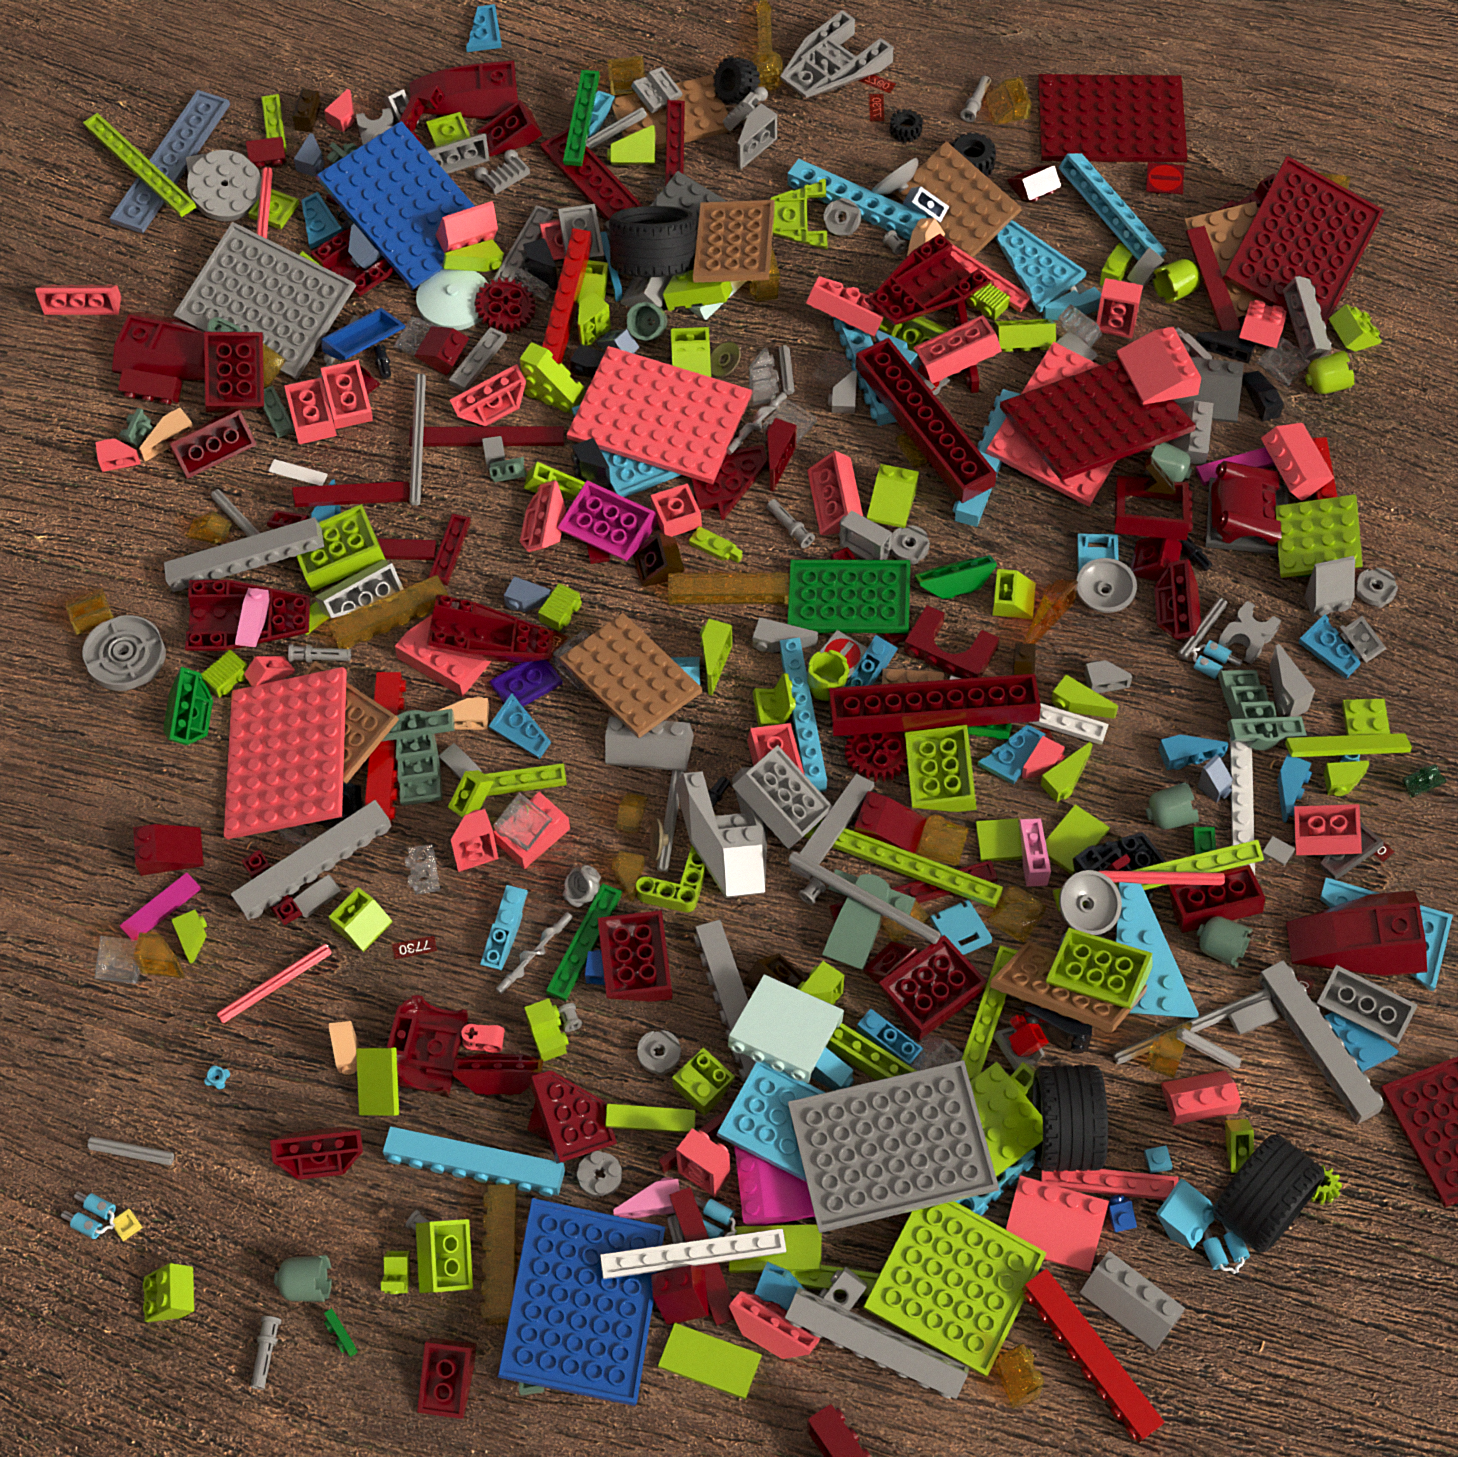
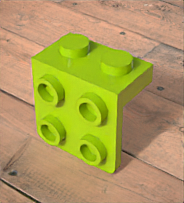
[752,673,796,727]

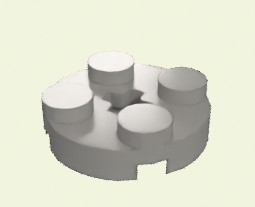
[824,198,861,236]
[890,525,930,565]
[1355,568,1398,608]
[637,1030,681,1076]
[577,1151,622,1197]

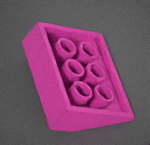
[558,480,658,561]
[734,1145,815,1226]

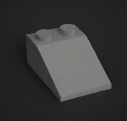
[737,103,777,170]
[558,204,604,262]
[1304,556,1355,617]
[1269,644,1315,717]

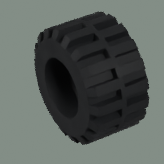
[713,57,760,104]
[951,132,996,177]

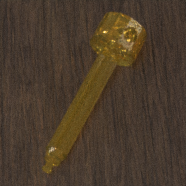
[750,0,783,90]

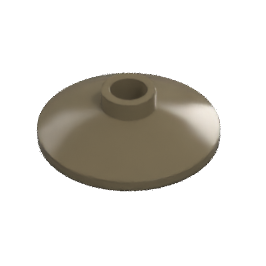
[710,342,741,377]
[650,818,668,861]

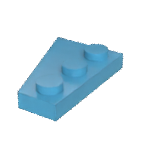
[466,4,502,52]
[301,192,343,249]
[1298,614,1361,679]
[489,693,551,759]
[978,725,1045,785]
[1324,1012,1399,1072]

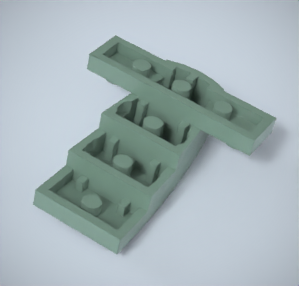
[1218,670,1307,750]
[381,709,455,806]
[822,869,916,970]

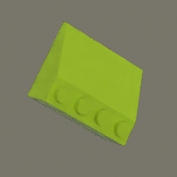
[297,504,386,592]
[905,725,977,812]
[1046,928,1153,1009]

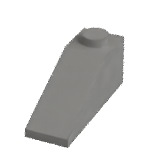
[753,617,818,653]

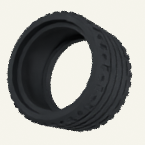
[609,206,696,277]
[1032,1065,1108,1172]
[1213,1134,1325,1253]

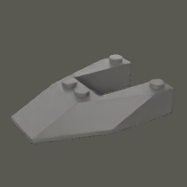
[780,10,894,98]
[675,767,768,898]

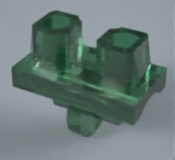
[1402,764,1447,798]

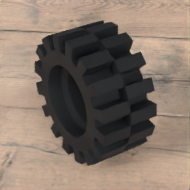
[889,109,923,143]

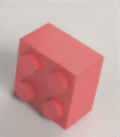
[651,483,702,537]

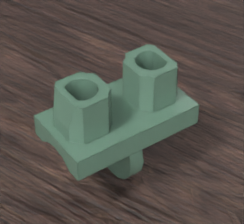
[327,142,358,164]
[119,408,153,448]
[489,457,527,482]

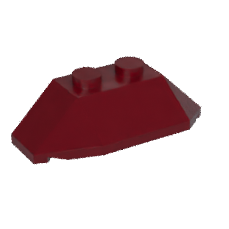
[1154,559,1201,640]
[452,1054,543,1095]
[270,1127,363,1180]

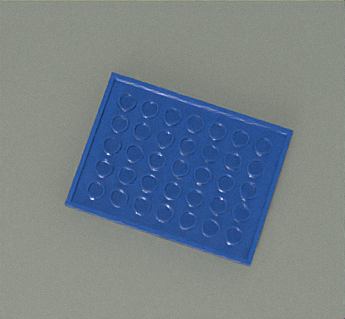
[316,121,484,290]
[497,1198,665,1406]

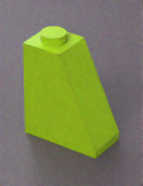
[607,125,655,165]

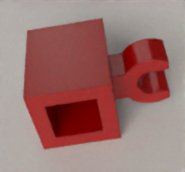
[1008,1015,1049,1057]

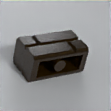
[292,89,321,132]

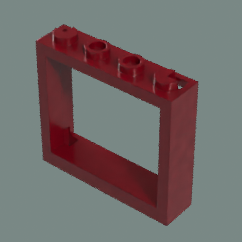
[1114,475,1193,541]

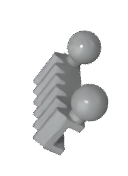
[722,87,768,131]
[474,149,530,195]

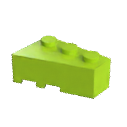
[663,270,733,311]

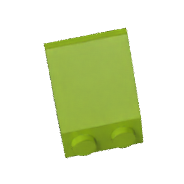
[867,464,919,528]
[700,619,732,696]

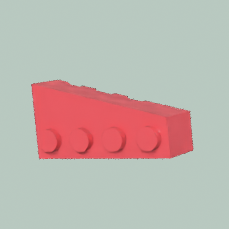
[806,276,884,337]

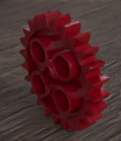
[474,277,536,333]
[845,732,908,782]

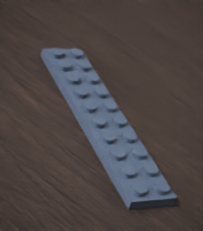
[110,90,230,234]

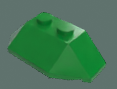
[914,555,997,599]
[163,667,213,746]

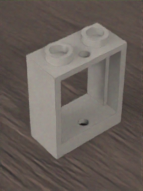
[839,510,892,560]

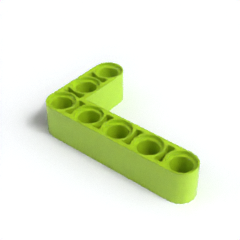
[636,814,716,913]

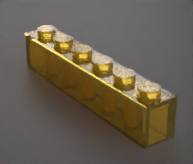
[668,572,789,605]
[327,575,448,649]
[481,1184,517,1325]

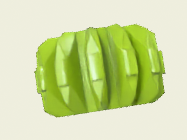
[1311,1165,1342,1205]

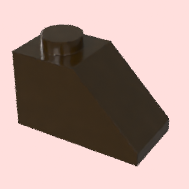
[1013,643,1036,675]

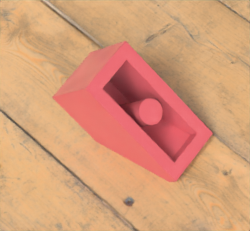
[324,89,355,132]
[95,438,141,472]
[244,656,295,687]
[1022,736,1066,779]

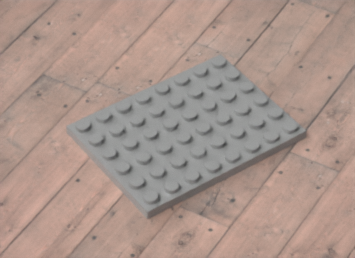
[173,222,356,380]
[788,1060,999,1233]

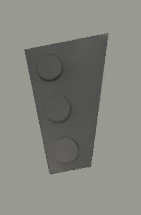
[1320,822,1383,880]

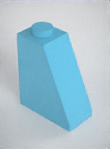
[810,1047,854,1091]

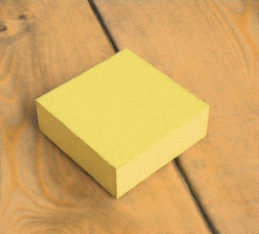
[113,1209,142,1241]

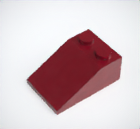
[477,100,543,157]
[765,418,797,492]
[854,791,927,854]
[133,824,204,876]
[417,1337,477,1419]

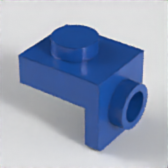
[1107,1195,1137,1233]

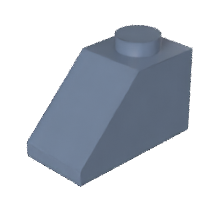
[294,133,324,177]
[902,186,949,223]
[348,224,382,270]
[596,329,639,354]
[504,577,551,612]
[1197,754,1233,803]

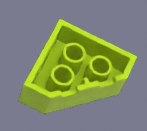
[520,342,585,414]

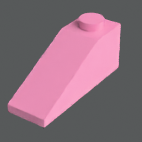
[235,588,269,647]
[1020,818,1051,887]
[613,1177,680,1219]

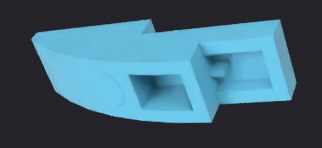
[480,885,528,970]

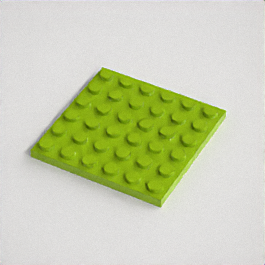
[863,1201,1047,1377]

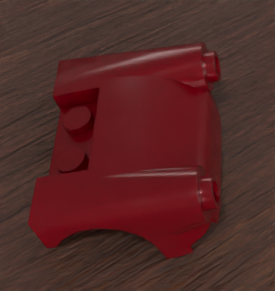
[1211,461,1282,546]
[387,995,469,1097]

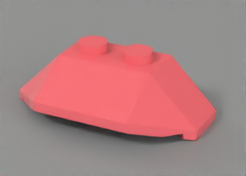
[450,364,526,427]
[520,480,566,552]
[729,1291,820,1359]

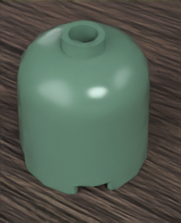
[627,302,667,340]
[1143,442,1193,482]
[1145,782,1199,830]
[1197,916,1253,968]
[274,1255,332,1302]

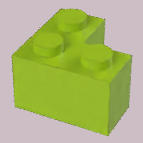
[524,998,569,1062]

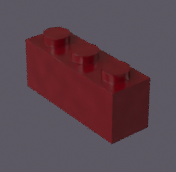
[118,368,183,406]

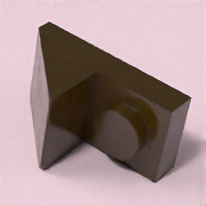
[1144,456,1176,494]

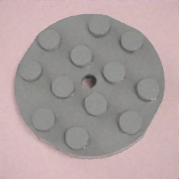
[187,150,261,221]
[82,615,166,691]

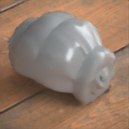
[563,865,601,907]

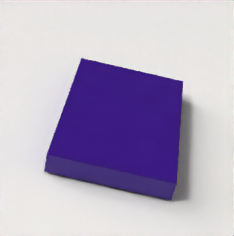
[489,659,563,707]

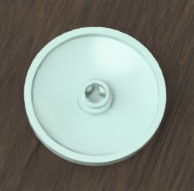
[416,269,488,330]

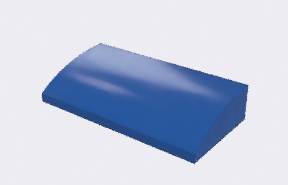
[321,308,405,360]

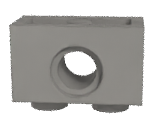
[818,1267,867,1310]

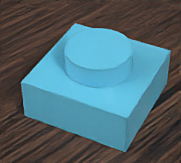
[1144,1146,1173,1174]

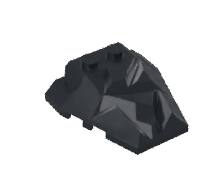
[1072,832,1166,901]

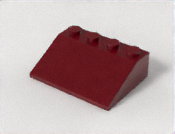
[204,332,264,412]
[598,910,673,1002]
[878,935,987,1041]

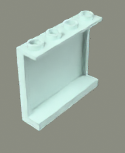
[728,975,844,1083]

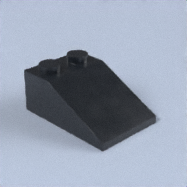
[1024,1006,1092,1054]

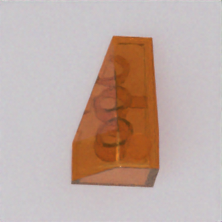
[1023,579,1078,644]

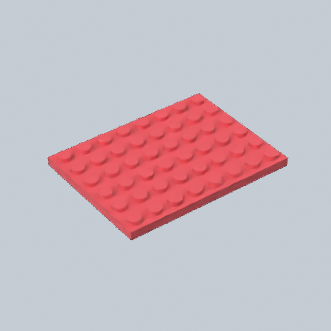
[985,342,1117,507]
[567,346,752,484]
[224,667,347,839]

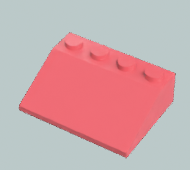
[1116,327,1201,405]
[395,615,492,697]
[1006,1176,1109,1273]

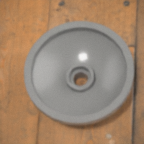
[871,158,919,195]
[1076,558,1137,613]
[1059,870,1122,935]

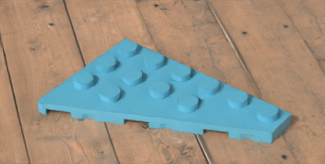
[995,220,1087,312]
[1320,877,1453,991]
[1115,882,1199,1019]

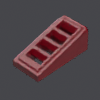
[266,510,310,529]

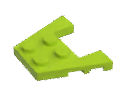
[771,179,828,249]

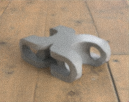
[356,108,394,145]
[1218,601,1281,664]

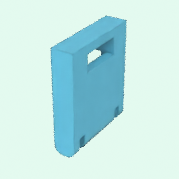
[1077,533,1119,573]
[930,900,992,955]

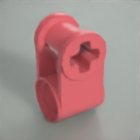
[461,1024,505,1053]

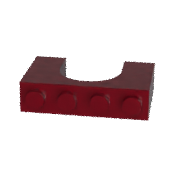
[904,605,999,679]

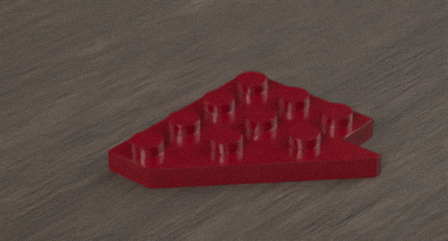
[691,445,767,520]
[528,1070,617,1164]

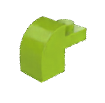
[381,1251,410,1294]

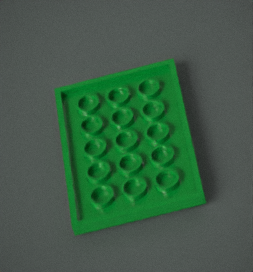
[787,560,911,633]

